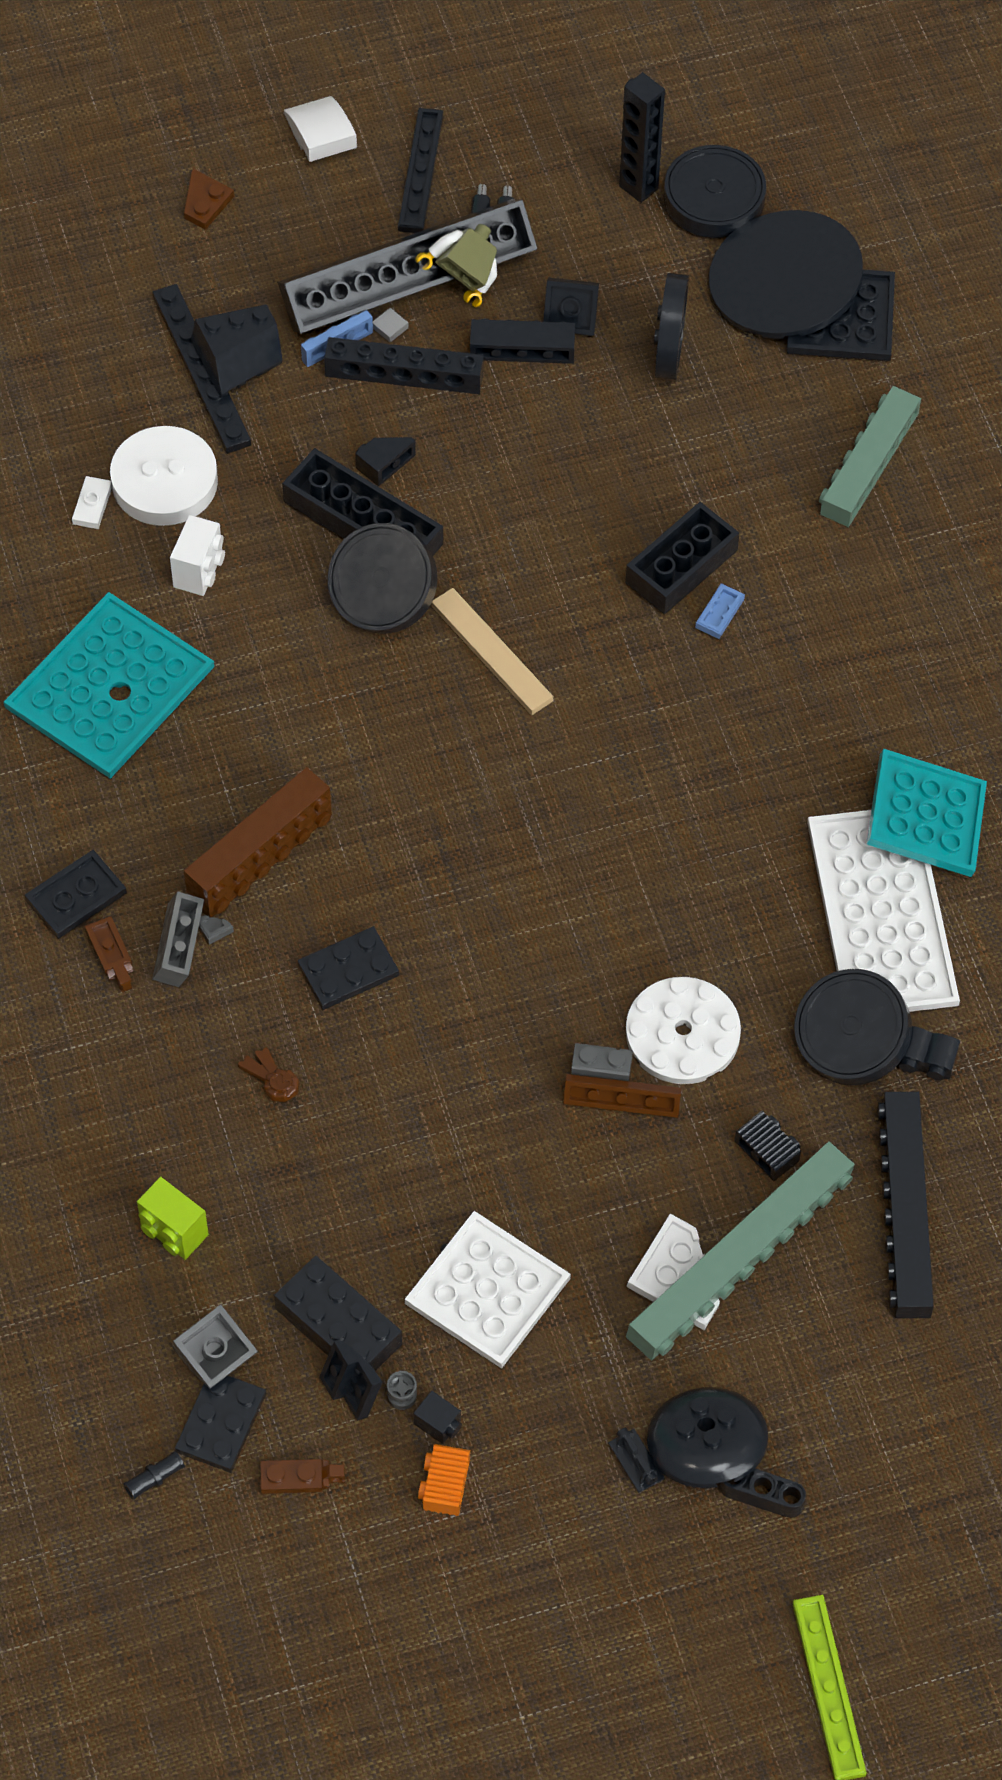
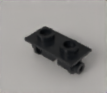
[608,1427,665,1493]

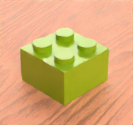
[137,1177,209,1260]

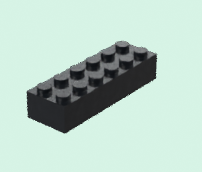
[282,448,443,555]

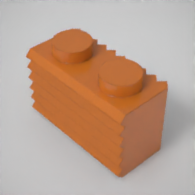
[418,1444,470,1516]

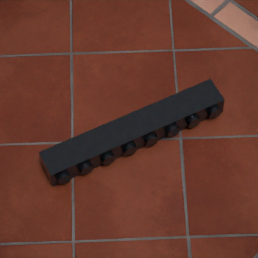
[877,1092,934,1318]

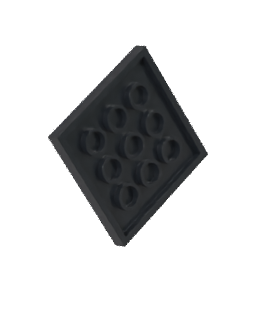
[787,269,895,361]

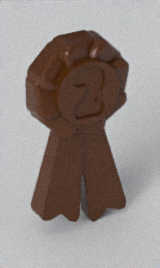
[238,1047,300,1102]

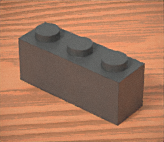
[152,891,204,987]

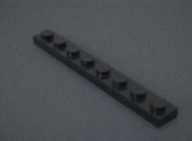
[152,283,251,454]

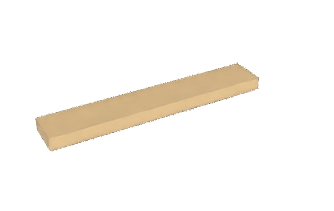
[432,588,553,715]

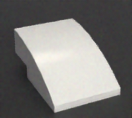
[284,96,357,162]

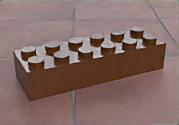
[184,767,332,917]

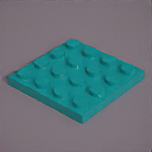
[866,749,987,877]

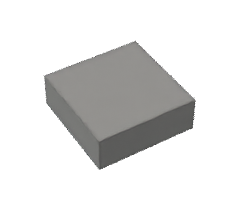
[373,308,408,342]

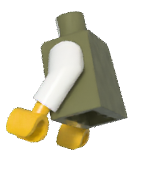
[415,224,497,307]

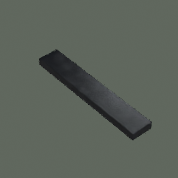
[398,108,444,233]

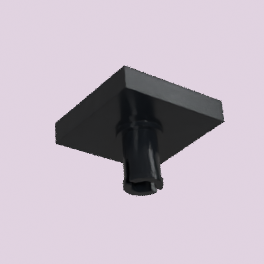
[543,277,600,336]

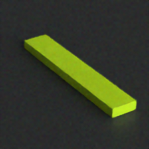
[792,1595,867,1780]

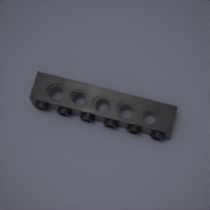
[619,72,665,203]
[324,337,484,395]

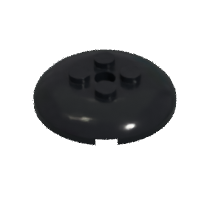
[647,1387,768,1488]

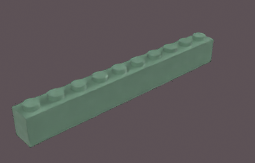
[626,1142,855,1361]

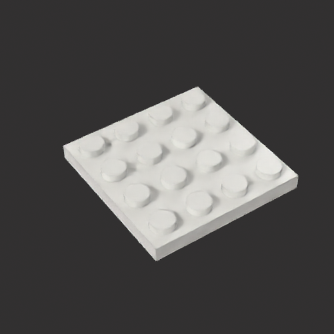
[405,1211,571,1368]

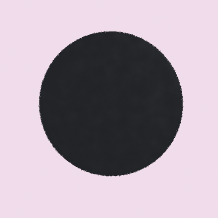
[709,210,864,339]

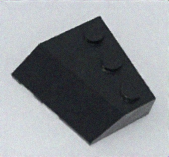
[191,304,283,398]

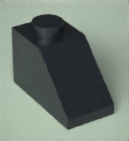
[355,437,416,487]

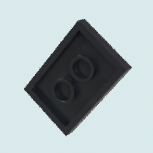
[25,849,127,939]
[297,926,399,1010]
[175,1376,266,1473]

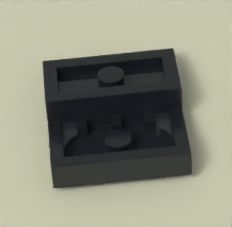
[320,1340,382,1421]

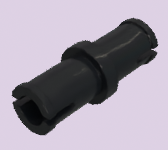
[123,1451,185,1500]

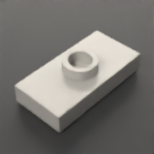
[72,476,112,529]

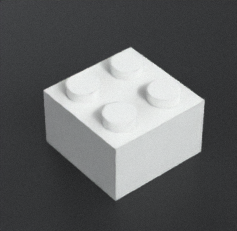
[170,515,225,596]

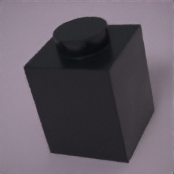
[414,1390,462,1444]

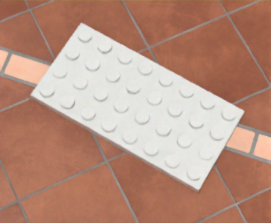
[807,810,960,1012]

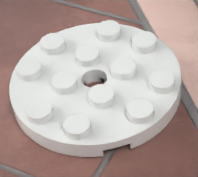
[626,977,741,1084]

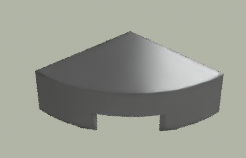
[198,915,234,945]

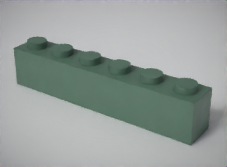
[819,386,921,527]

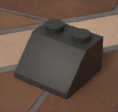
[172,1304,258,1389]

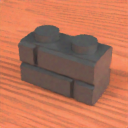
[571,1043,633,1081]

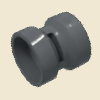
[387,1371,417,1410]

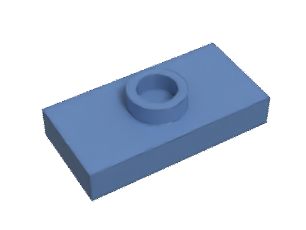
[695,584,745,639]

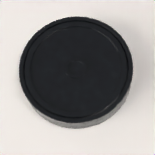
[664,145,766,238]
[654,273,689,380]
[328,523,437,634]
[794,969,912,1085]

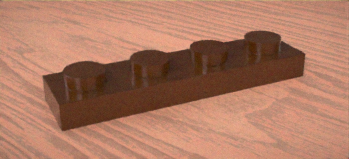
[563,1074,682,1118]

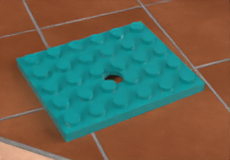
[4,592,215,779]

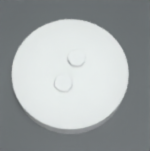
[110,426,218,526]

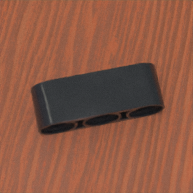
[719,1468,806,1518]

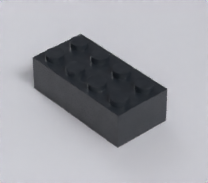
[625,502,739,615]
[274,1255,402,1371]

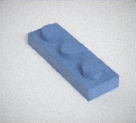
[301,310,373,367]

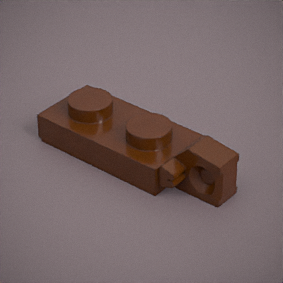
[85,916,134,992]
[261,1459,345,1494]

